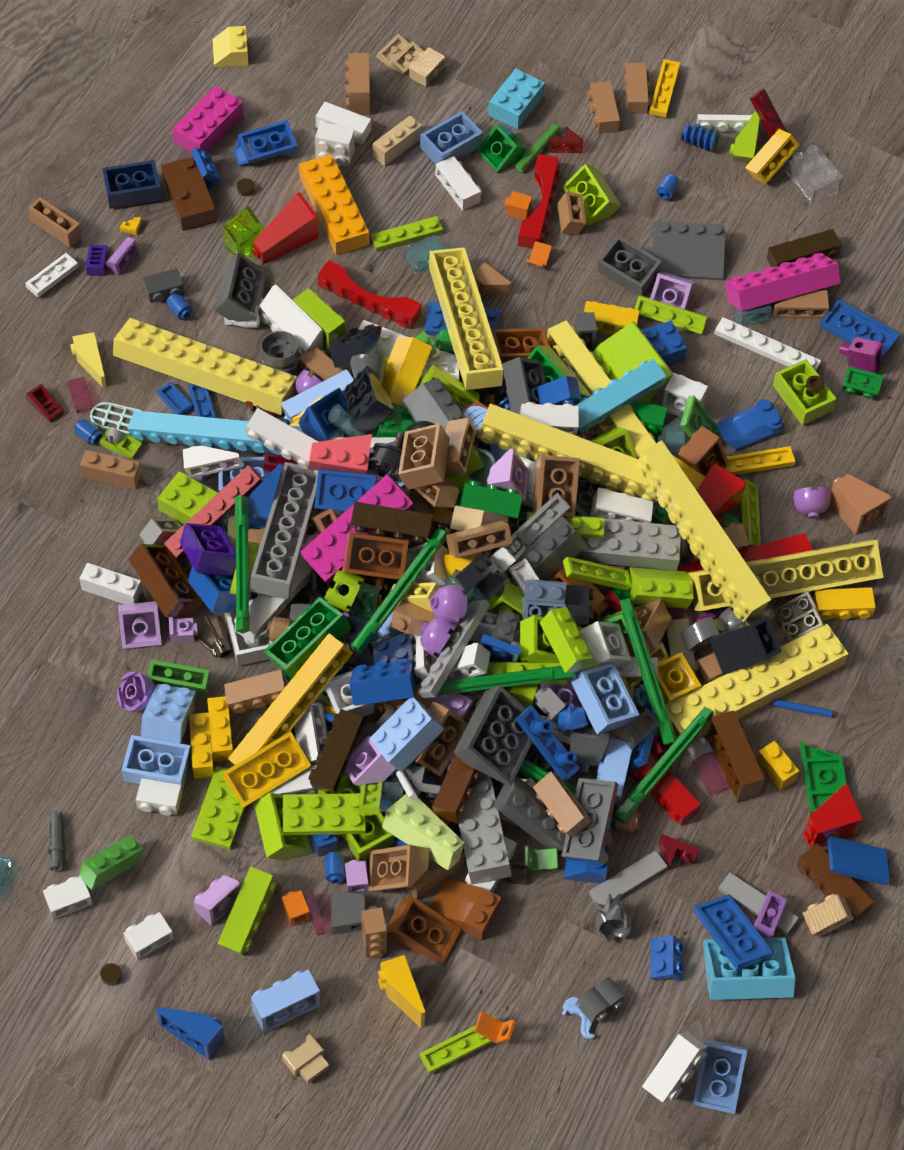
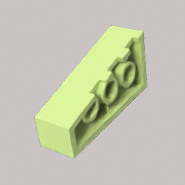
[382,794,464,870]

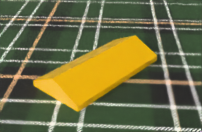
[383,337,432,406]
[222,731,311,808]

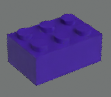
[180,523,236,576]

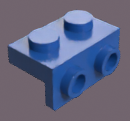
[191,147,221,190]
[650,935,684,981]

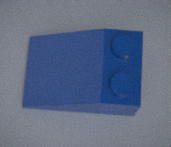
[249,464,283,528]
[156,1007,225,1060]

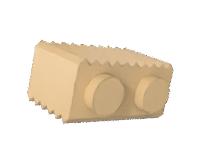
[409,47,446,87]
[803,894,854,938]

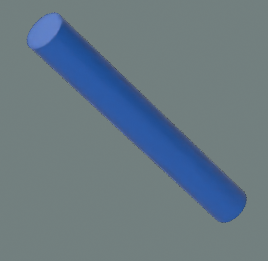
[773,699,833,718]

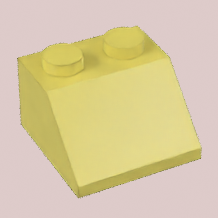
[213,26,248,67]

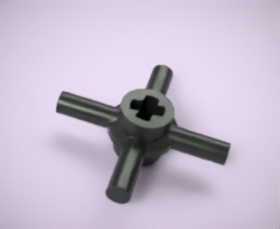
[297,571,328,605]

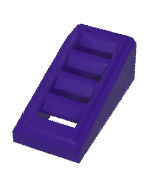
[86,244,107,276]

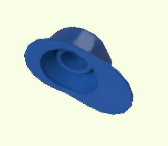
[556,703,590,730]

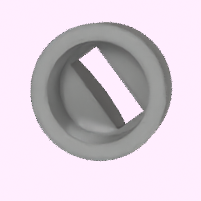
[107,429,124,444]

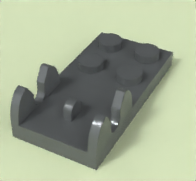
[562,778,619,864]

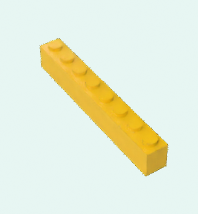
[228,634,353,765]

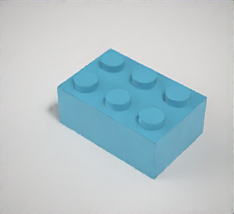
[488,68,545,129]

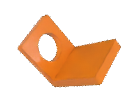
[526,241,552,269]
[474,1012,516,1044]

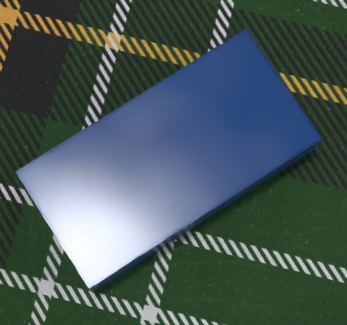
[157,382,194,415]

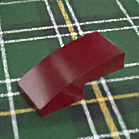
[602,590,622,612]

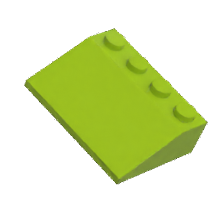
[592,321,674,406]

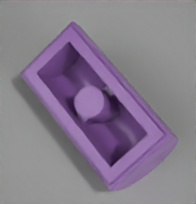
[106,237,139,276]
[754,890,788,937]

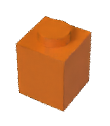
[504,191,532,220]
[282,890,310,926]

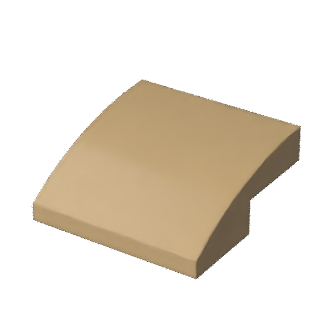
[376,34,423,74]

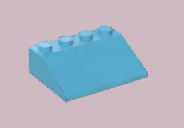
[703,937,795,1000]

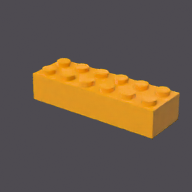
[299,154,369,255]

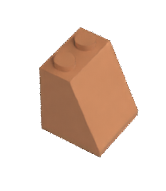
[830,474,891,535]

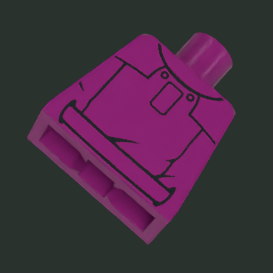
[839,337,882,374]

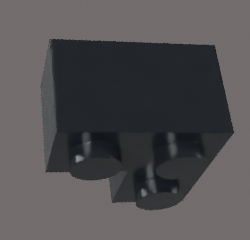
[455,551,510,600]
[565,584,593,624]

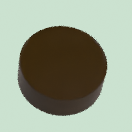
[237,178,254,196]
[805,375,825,394]
[100,963,122,986]

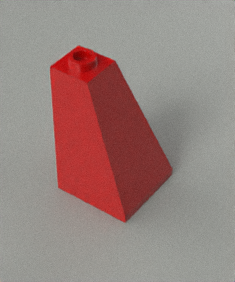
[252,192,318,264]
[675,463,747,537]

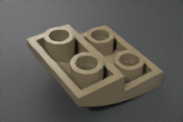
[774,591,824,642]

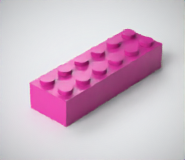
[725,253,840,311]
[299,475,415,585]

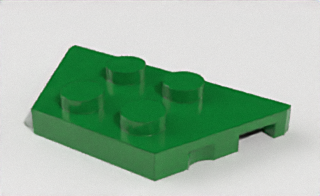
[799,742,847,815]

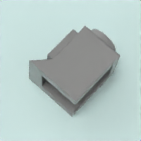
[534,687,566,720]

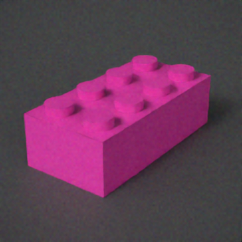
[172,86,244,153]

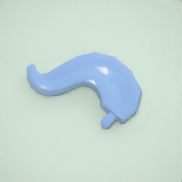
[562,997,595,1040]

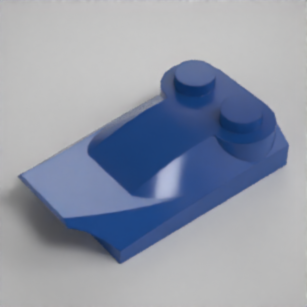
[233,120,298,165]
[298,387,352,441]
[715,399,785,452]

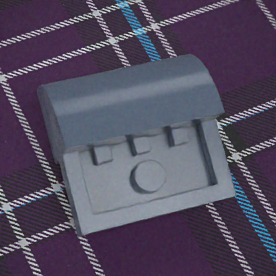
[522,579,567,620]

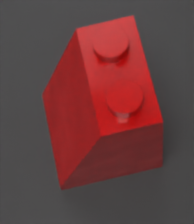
[803,784,863,848]

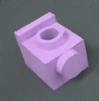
[169,617,198,644]

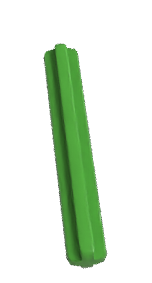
[515,123,561,173]

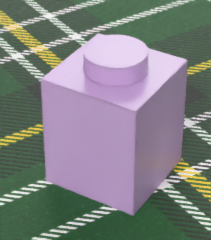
[345,860,368,893]

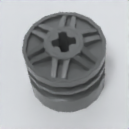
[260,331,299,375]

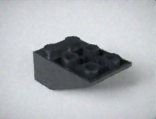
[329,324,382,368]
[343,366,394,434]
[709,614,782,675]

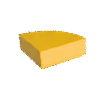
[120,217,143,235]

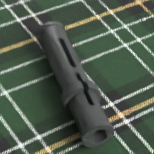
[48,811,64,872]

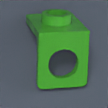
[525,846,558,871]

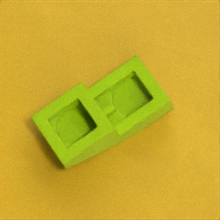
[99,427,142,458]

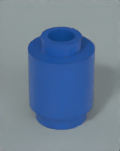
[656,174,680,200]
[167,293,192,320]
[74,419,103,445]
[324,852,346,884]

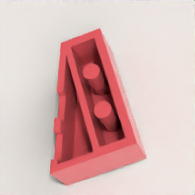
[308,434,372,474]

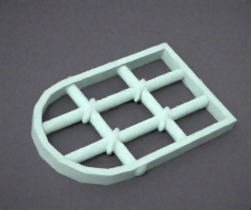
[90,402,141,436]

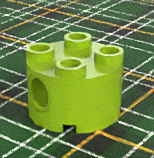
[325,569,365,614]

